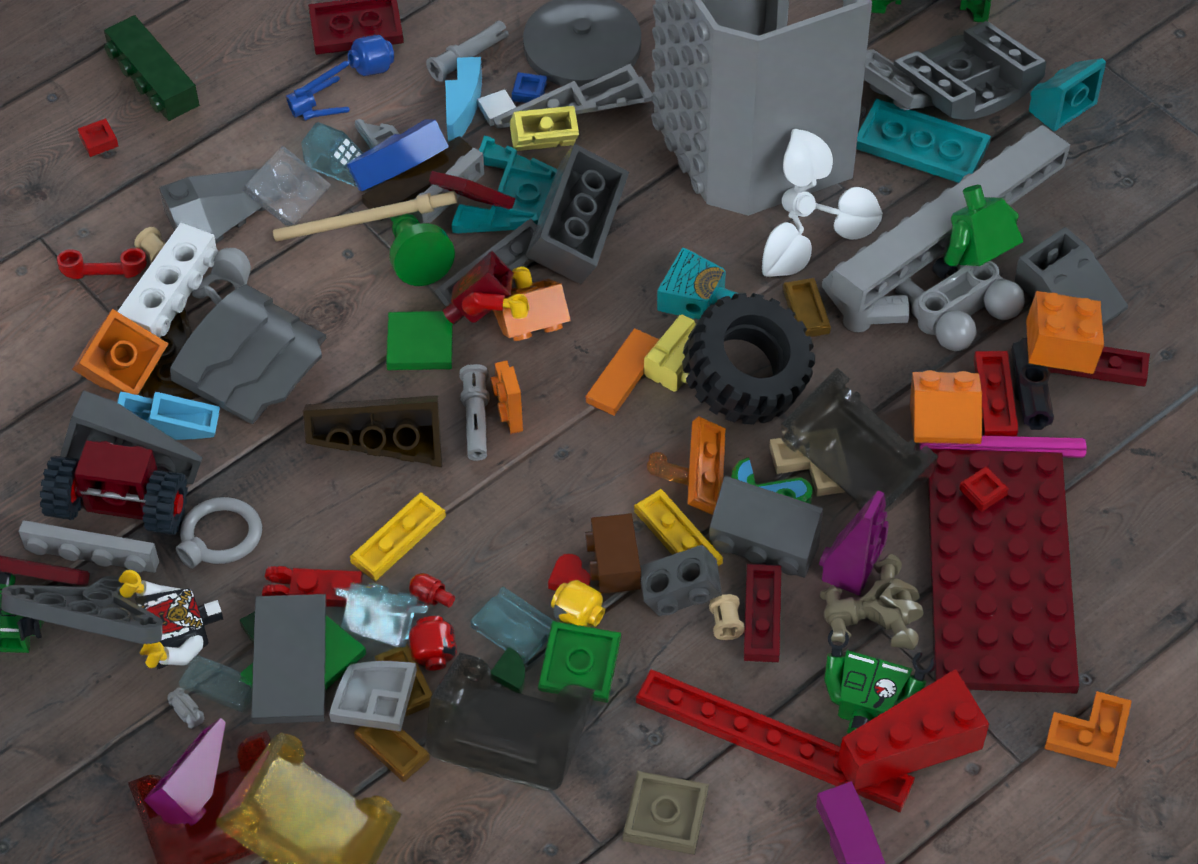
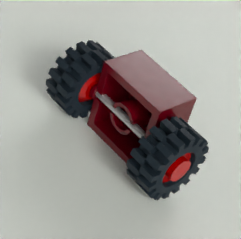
[40,441,188,535]

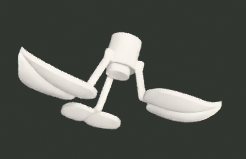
[762,129,883,277]

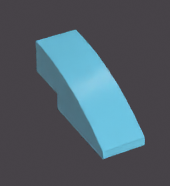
[445,57,482,142]
[117,391,220,440]

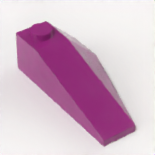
[819,491,889,596]

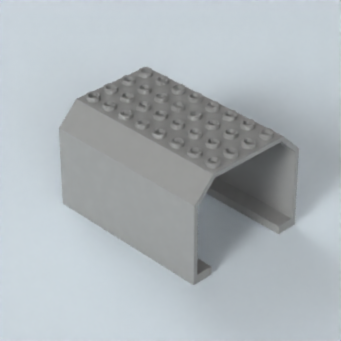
[651,0,872,216]

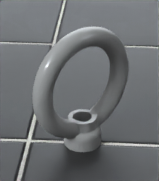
[176,497,262,569]

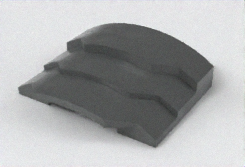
[894,21,1046,120]
[170,284,326,425]

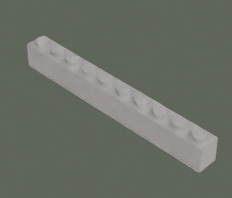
[830,125,1070,314]

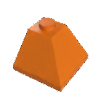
[72,309,168,395]

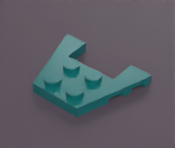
[451,135,557,234]

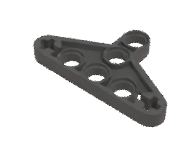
[1,576,163,644]

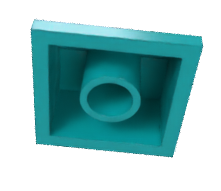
[1029,58,1106,132]

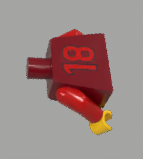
[443,251,533,324]

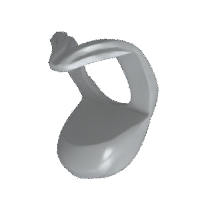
[192,248,251,305]

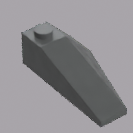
[60,390,203,484]

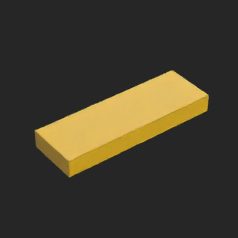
[634,489,723,566]
[350,492,446,582]

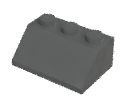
[709,476,823,578]

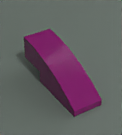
[816,781,885,864]

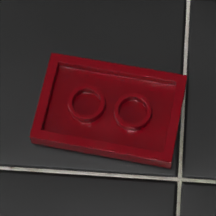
[308,0,404,55]

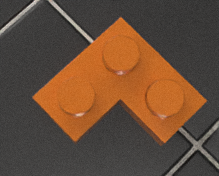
[490,361,523,434]
[1044,691,1132,768]

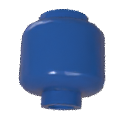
[347,35,394,76]

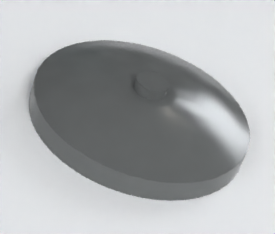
[523,0,641,87]

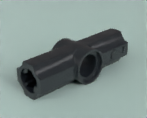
[1011,338,1054,430]

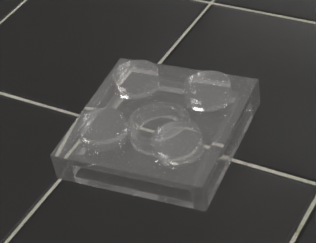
[243,146,331,227]

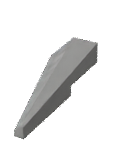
[493,64,652,129]

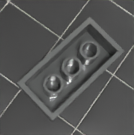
[526,143,629,284]

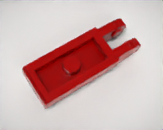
[262,566,362,608]

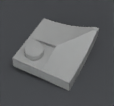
[329,661,417,731]

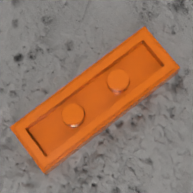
[586,328,660,416]
[688,416,726,515]

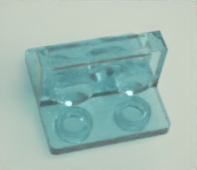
[335,583,428,647]

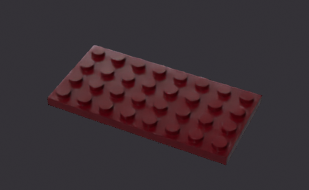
[927,449,1079,694]

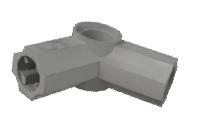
[822,271,909,332]

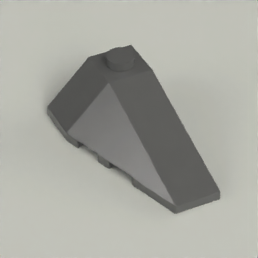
[159,166,291,243]

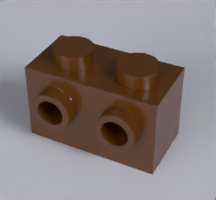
[585,513,641,594]

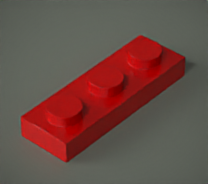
[974,351,1018,437]

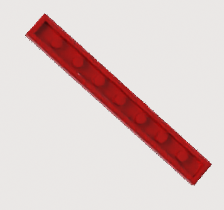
[636,669,915,813]

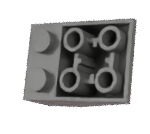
[1014,227,1128,326]

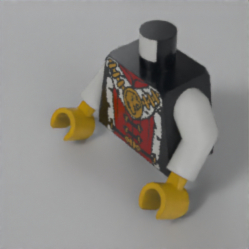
[118,570,223,669]

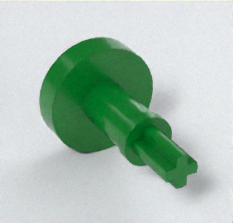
[389,214,455,286]

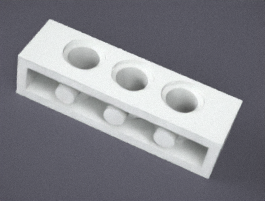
[117,223,218,338]

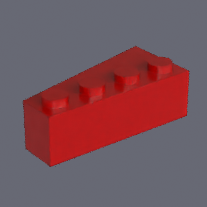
[837,669,989,790]

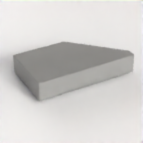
[355,119,399,149]

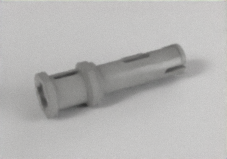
[426,20,509,82]
[459,364,490,461]

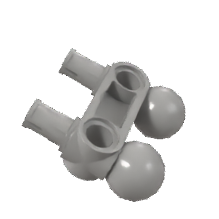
[895,253,1025,351]

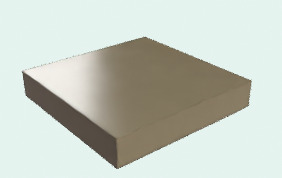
[623,771,709,855]

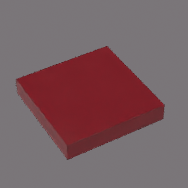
[429,171,516,210]

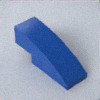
[346,119,449,191]

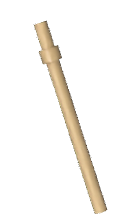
[273,191,457,242]

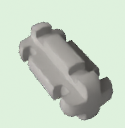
[167,688,205,729]

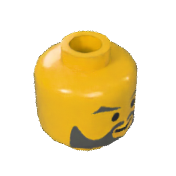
[551,580,605,627]

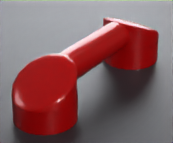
[57,248,147,279]

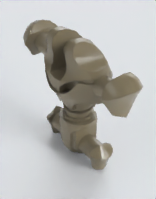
[820,553,923,650]

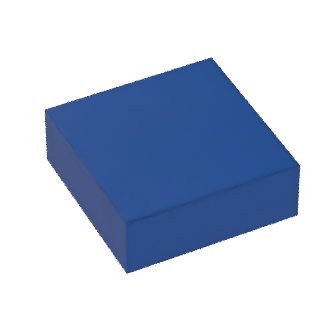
[512,72,547,103]

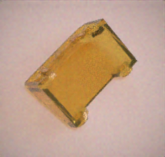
[216,732,402,864]

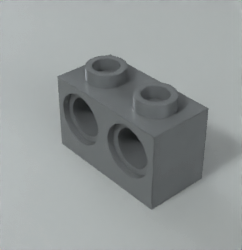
[640,544,722,616]

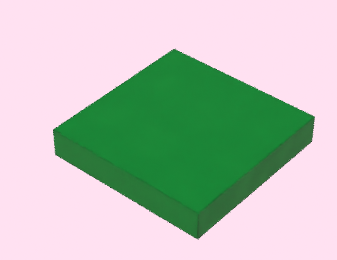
[386,311,453,370]
[538,621,622,703]

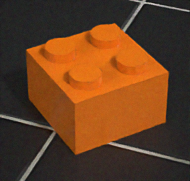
[1026,291,1104,374]

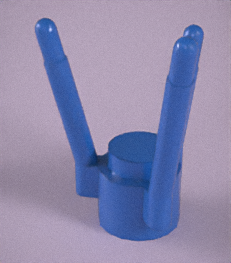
[286,61,350,121]

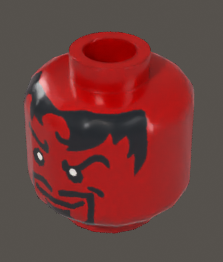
[409,616,457,671]

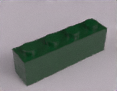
[104,15,200,121]

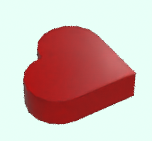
[548,553,591,591]

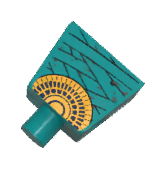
[657,247,737,320]

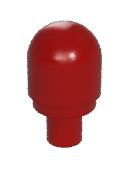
[409,573,455,608]

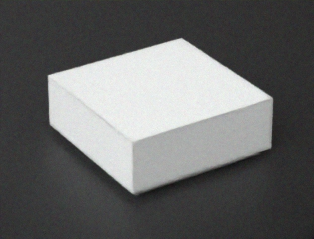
[477,89,516,126]

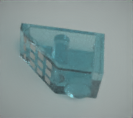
[301,122,363,187]

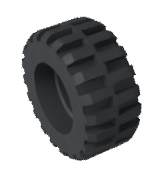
[682,293,815,425]

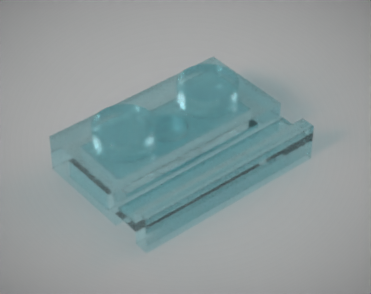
[471,586,554,664]

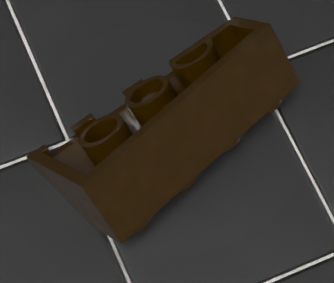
[303,396,442,467]

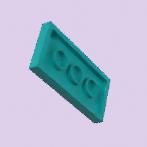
[856,99,991,183]

